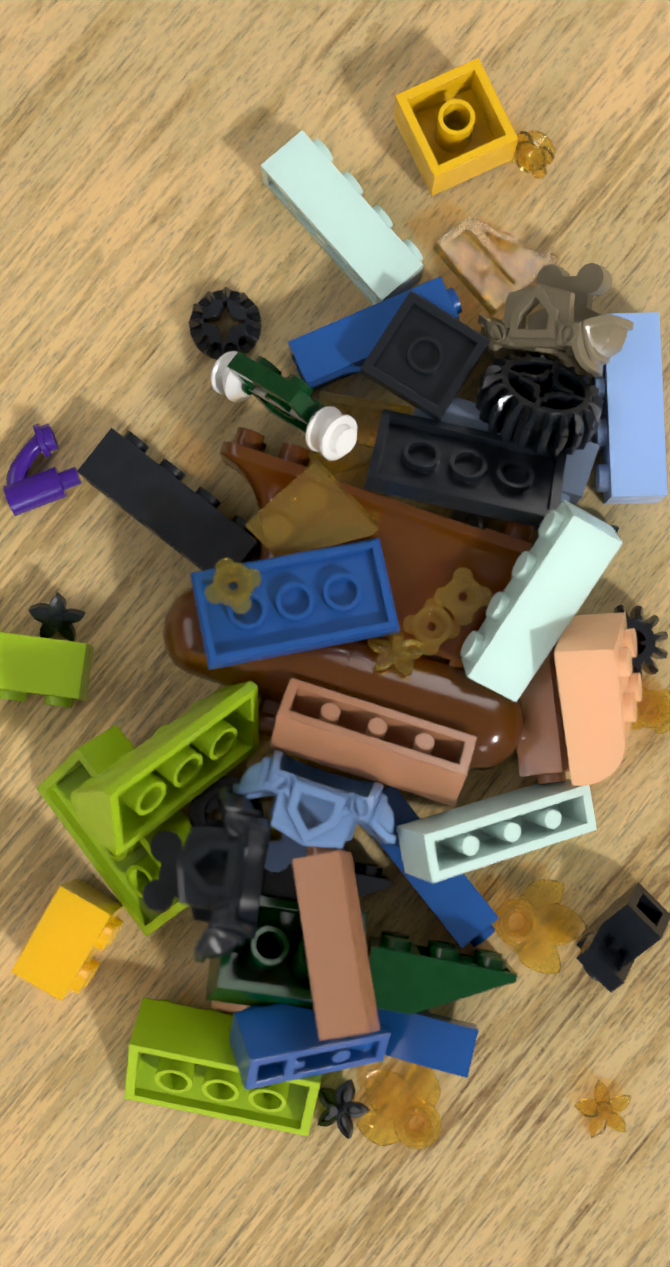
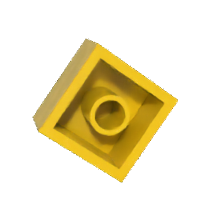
[393,58,518,197]
[11,879,124,1001]

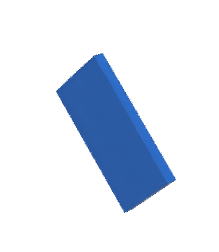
[190,538,400,670]

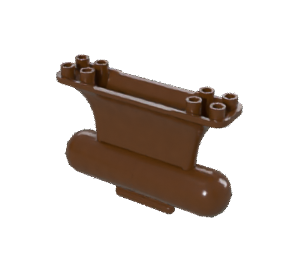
[163,427,534,771]

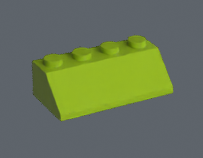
[74,681,259,857]
[36,725,192,937]
[124,997,322,1136]

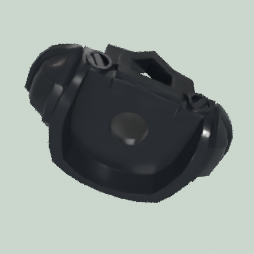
[142,787,271,963]

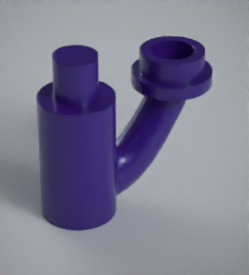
[3,423,82,516]

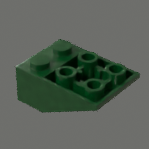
[368,930,518,1015]

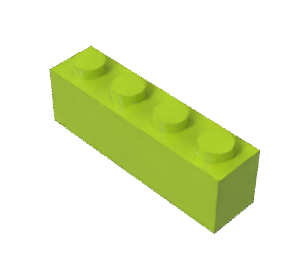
[0,632,94,708]

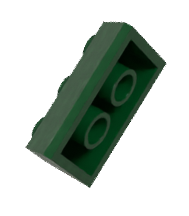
[205,896,367,1010]

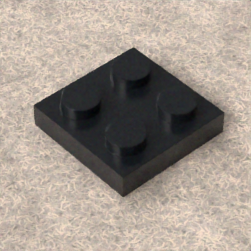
[360,291,490,421]

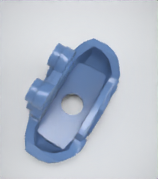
[231,749,397,872]

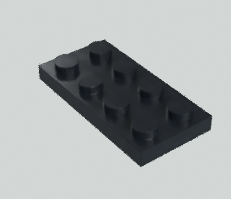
[364,409,567,528]

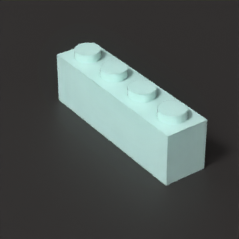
[261,130,423,305]
[461,499,623,702]
[396,779,597,883]

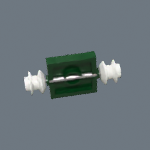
[210,351,357,460]

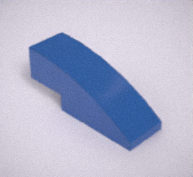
[377,1008,479,1078]

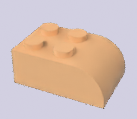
[554,612,642,786]

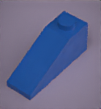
[229,1003,391,1090]

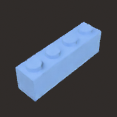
[592,312,668,504]

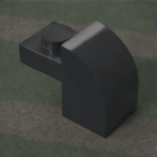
[576,882,670,993]

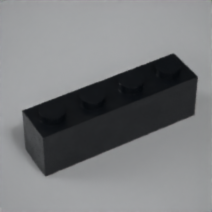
[77,428,260,571]

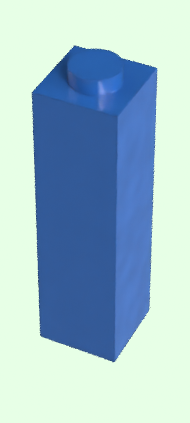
[288,276,462,391]
[379,785,499,948]

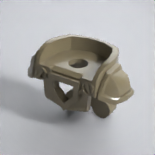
[478,263,634,377]

